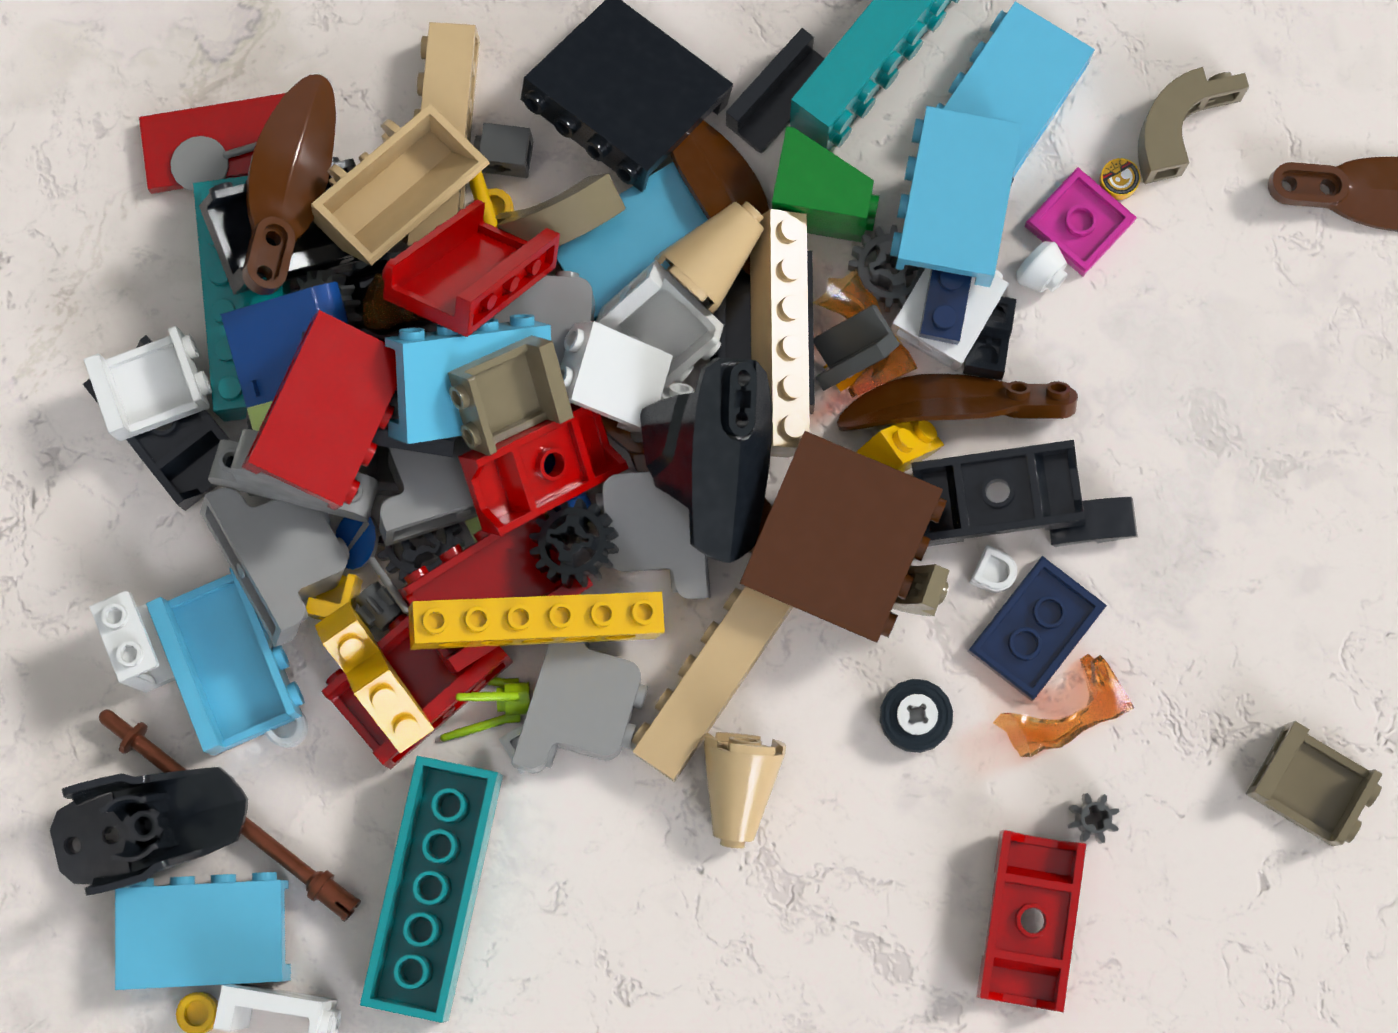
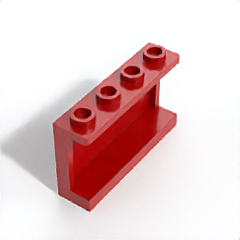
[382,199,560,337]
[242,310,397,510]
[398,514,593,673]
[321,613,513,770]

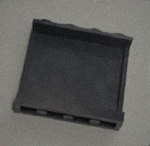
[520,0,733,192]

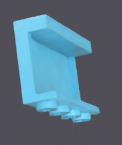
[936,1,1095,178]
[890,106,1022,287]
[556,162,708,322]
[385,314,551,444]
[146,568,305,756]
[115,872,291,990]

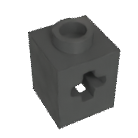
[474,123,534,178]

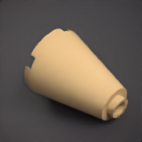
[654,201,764,314]
[704,732,786,848]

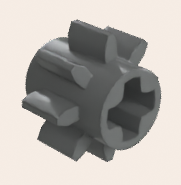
[355,581,404,632]
[1067,793,1120,844]

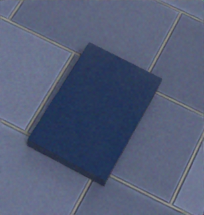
[967,556,1107,701]

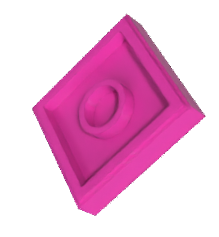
[1025,167,1137,277]

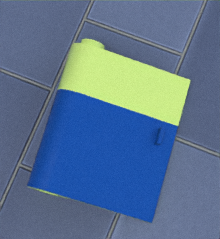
[220,282,349,431]

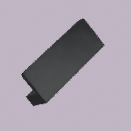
[726,28,825,153]

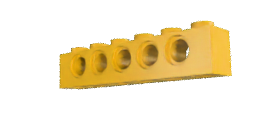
[408,592,665,650]

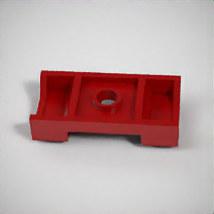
[458,403,629,536]
[976,830,1087,1013]

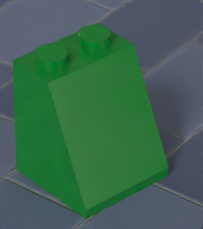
[772,126,880,243]

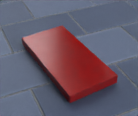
[139,93,286,194]

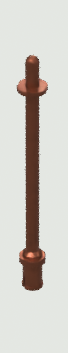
[99,709,361,922]

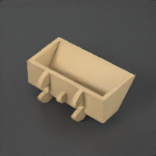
[311,103,490,266]

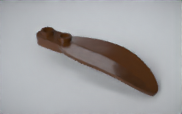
[242,74,336,295]
[670,120,769,275]
[1268,157,1398,232]
[837,374,1078,431]

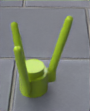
[440,677,530,742]

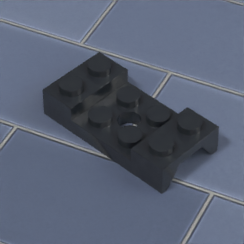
[83,335,234,511]
[912,440,1086,546]

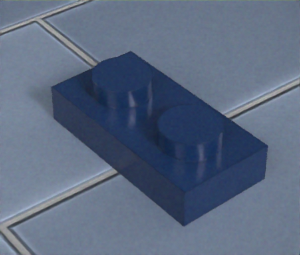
[918,269,972,345]

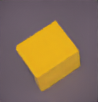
[306,573,363,620]

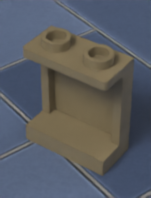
[448,335,574,456]
[1246,721,1382,846]

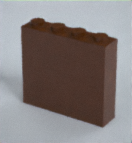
[739,431,947,643]

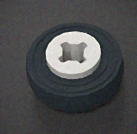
[879,679,953,753]

